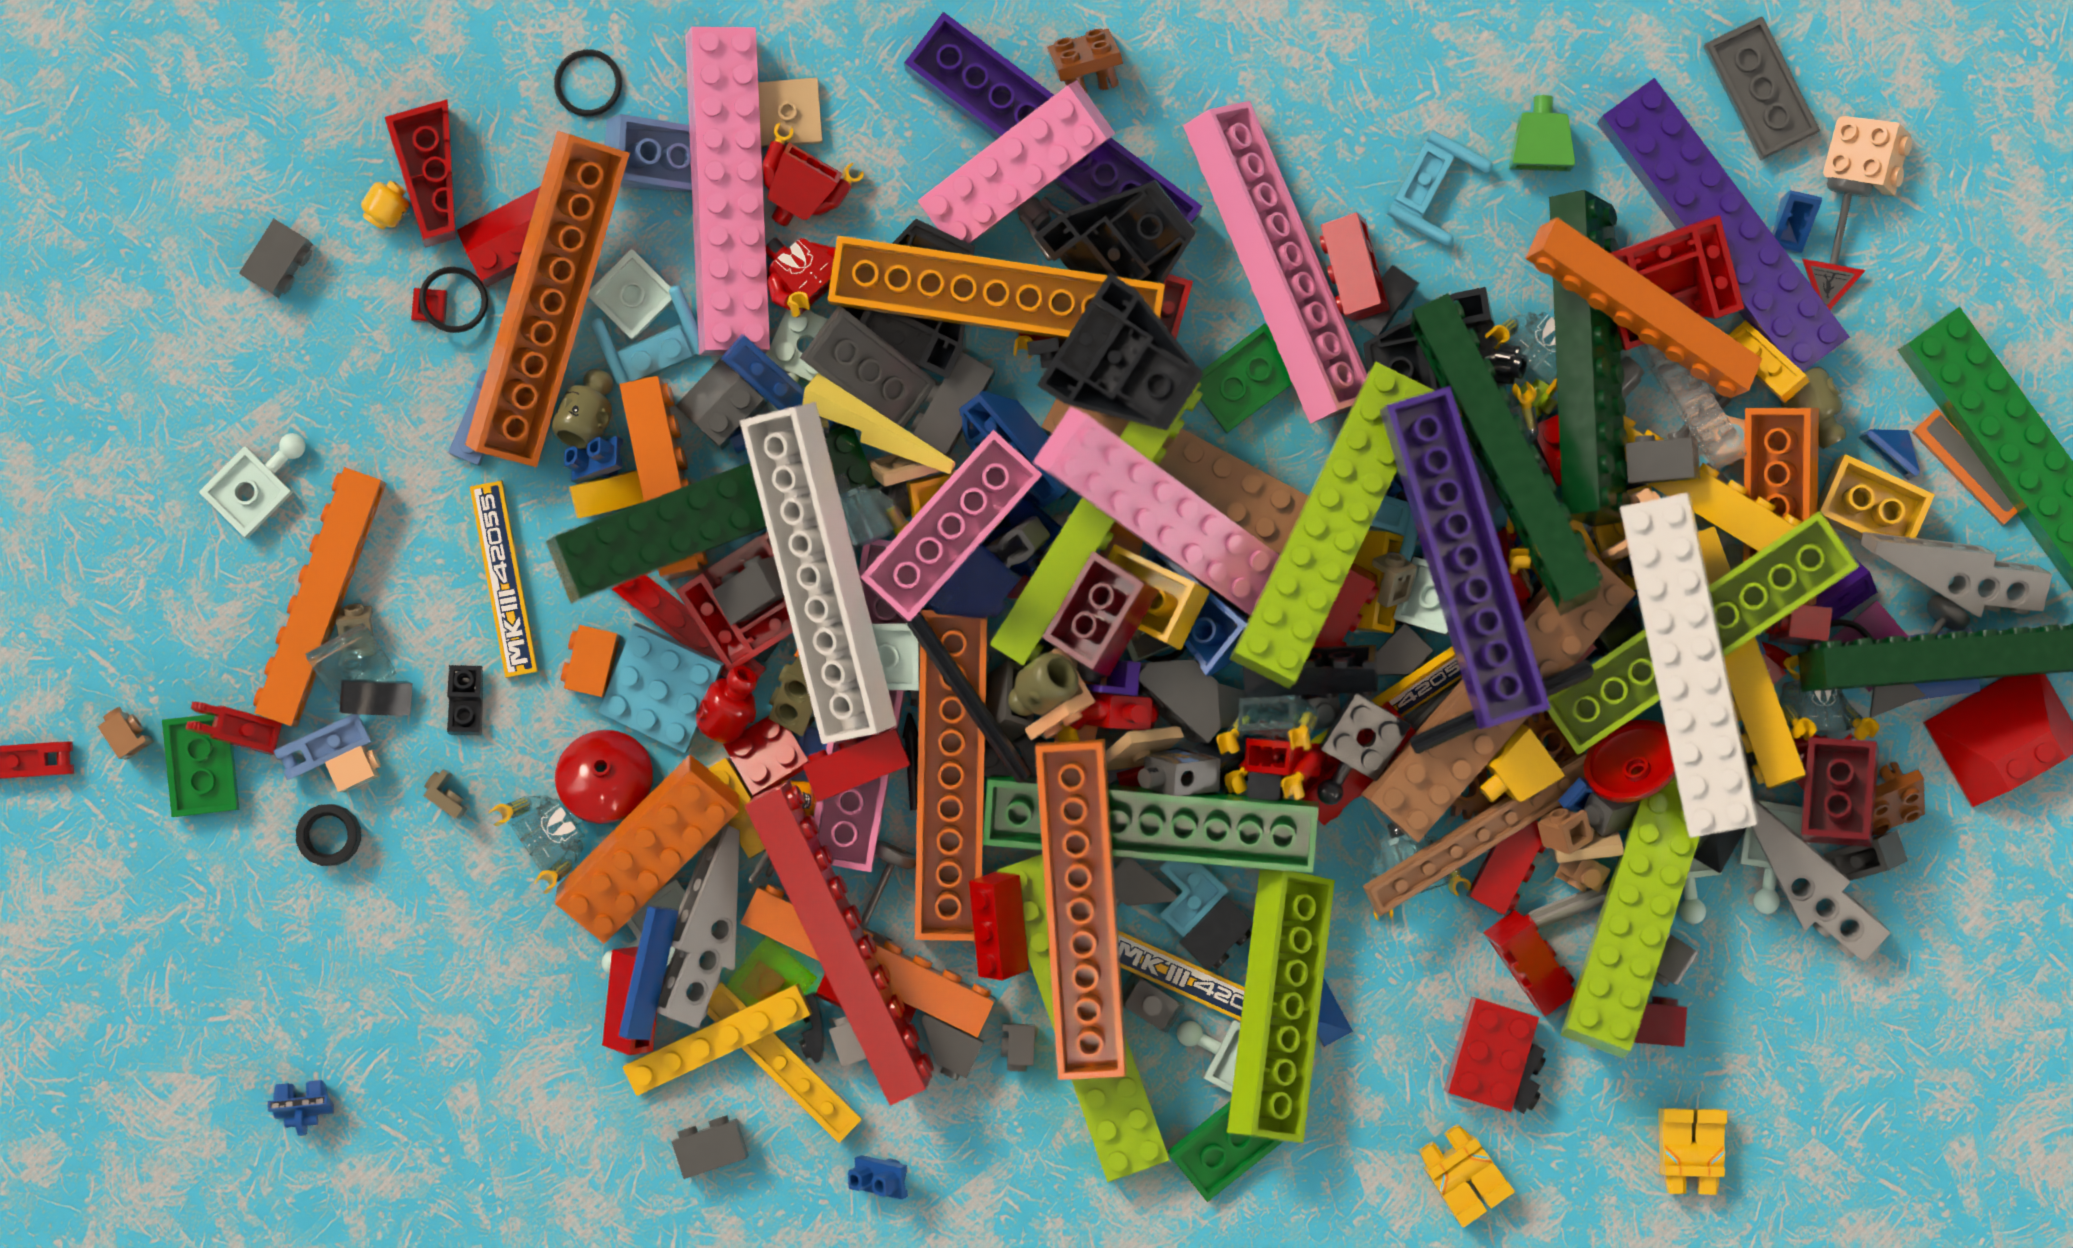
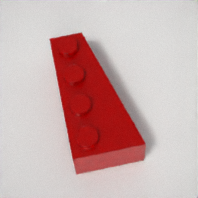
[385,99,456,248]

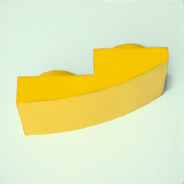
[569,470,644,518]

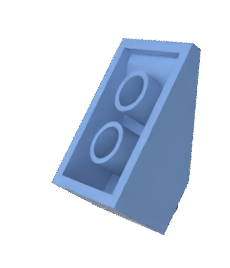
[605,114,692,192]

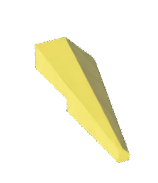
[802,373,956,474]

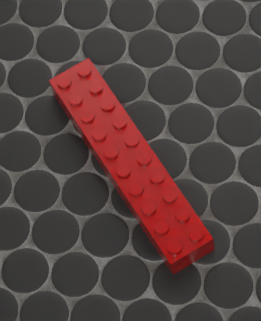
[744,780,934,1106]

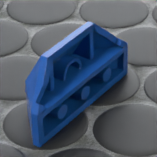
[959,391,1067,508]

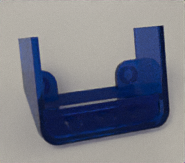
[927,494,1063,619]

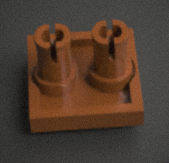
[1047,28,1123,93]
[1873,762,1925,835]

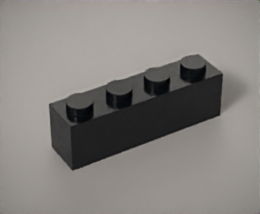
[1243,645,1378,701]

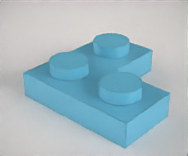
[1159,861,1229,938]

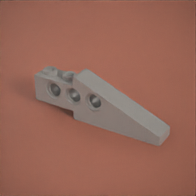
[1861,532,2053,617]
[1750,798,1891,962]
[656,824,740,1028]

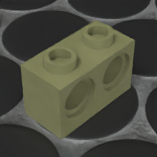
[768,656,815,737]

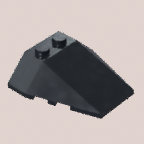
[1034,180,1197,284]
[841,219,975,379]
[1036,273,1204,431]
[1363,287,1507,392]

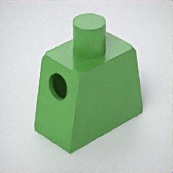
[1509,95,1575,171]

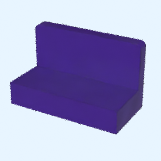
[1811,556,1877,621]
[1085,661,1141,696]

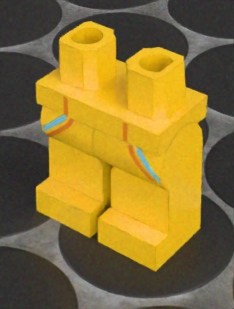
[1658,1108,1727,1195]
[1419,1124,1515,1228]

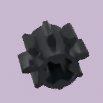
[1489,344,1527,384]

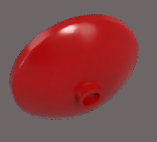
[1584,720,1676,802]
[555,730,653,824]

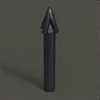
[902,713,919,811]

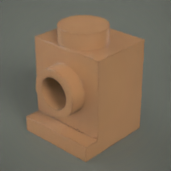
[97,707,154,760]
[1537,808,1593,855]
[1554,859,1611,893]

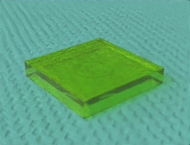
[724,936,817,1006]

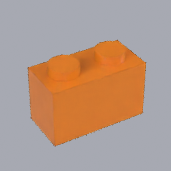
[561,625,621,698]

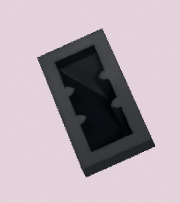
[1693,827,1747,873]

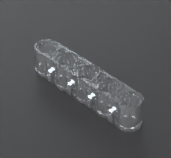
[1639,344,1747,470]

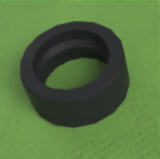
[296,804,361,866]

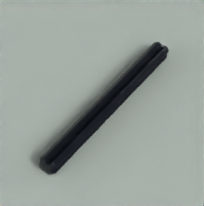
[907,614,1032,784]
[1409,660,1595,754]

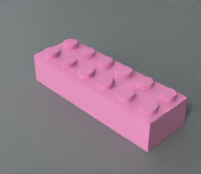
[917,81,1116,244]
[860,430,1042,623]

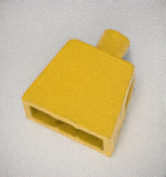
[1479,724,1565,802]

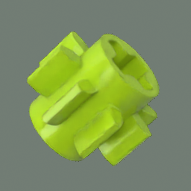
[1518,378,1558,419]

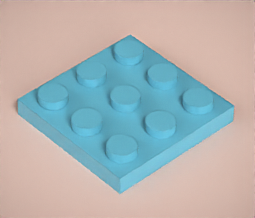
[598,623,725,753]

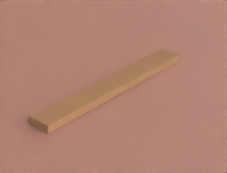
[1363,752,1587,916]

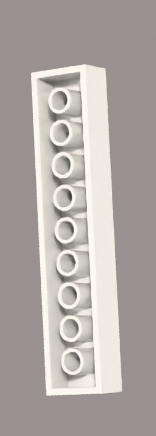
[740,402,897,744]
[1620,493,1758,838]

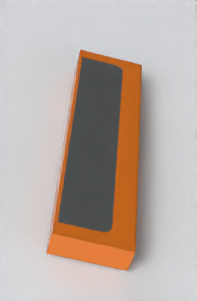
[1912,409,2018,526]

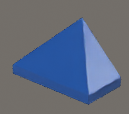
[1773,190,1822,253]
[1859,429,1920,480]
[1317,977,1353,1047]

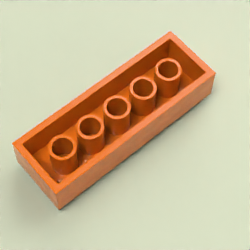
[619,376,708,581]
[1743,408,1819,605]
[555,754,739,944]

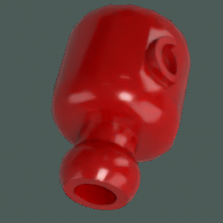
[696,666,757,743]

